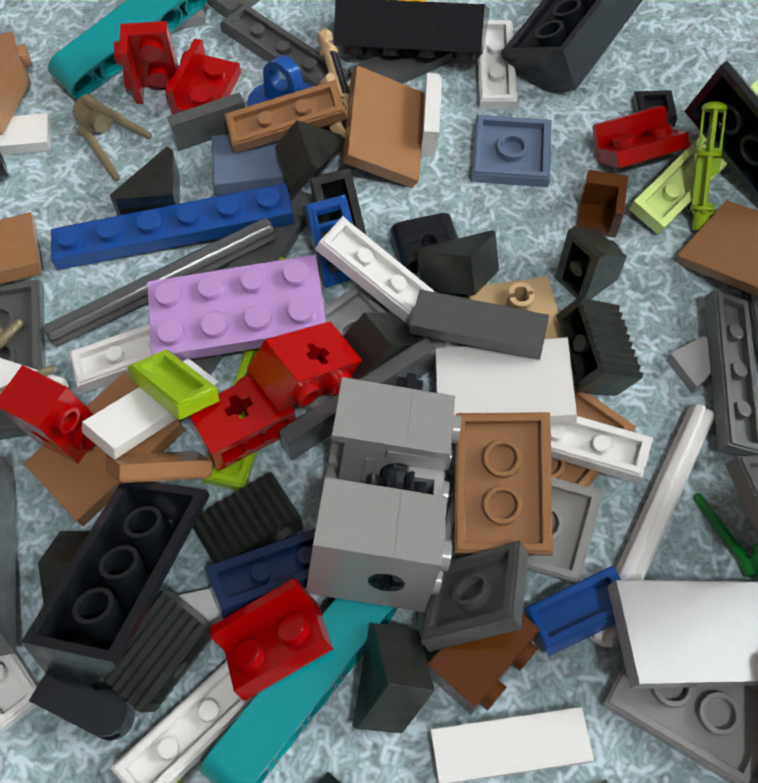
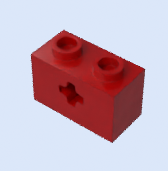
[247,321,362,412]
[0,365,95,464]
[189,374,296,472]

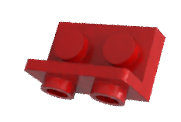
[114,21,179,104]
[165,39,241,114]
[592,106,690,168]
[209,579,333,701]

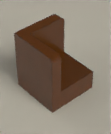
[577,170,628,238]

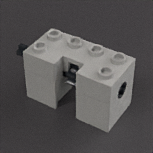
[306,373,462,612]

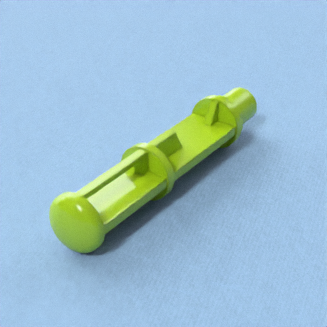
[690,101,728,230]

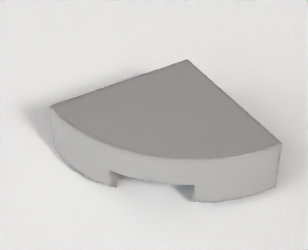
[666,335,711,393]

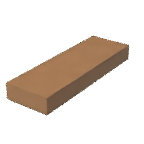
[224,80,347,153]

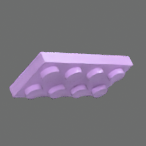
[147,254,326,361]

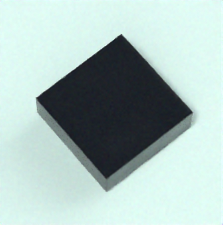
[632,90,678,127]

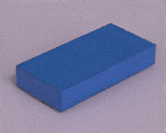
[525,565,621,657]

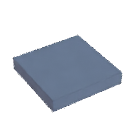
[471,115,552,187]
[212,134,287,196]

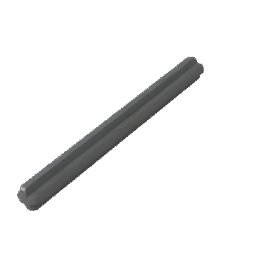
[44,218,277,346]

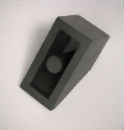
[555,226,627,299]

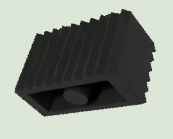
[556,297,643,396]
[193,472,303,564]
[102,589,212,713]

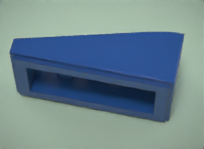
[302,195,353,287]

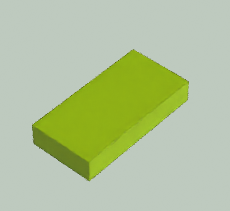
[128,349,219,420]

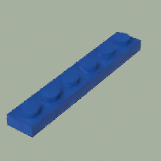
[51,183,295,270]

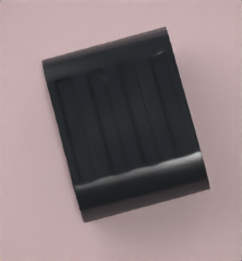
[390,213,458,273]

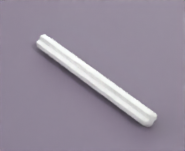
[589,404,714,648]

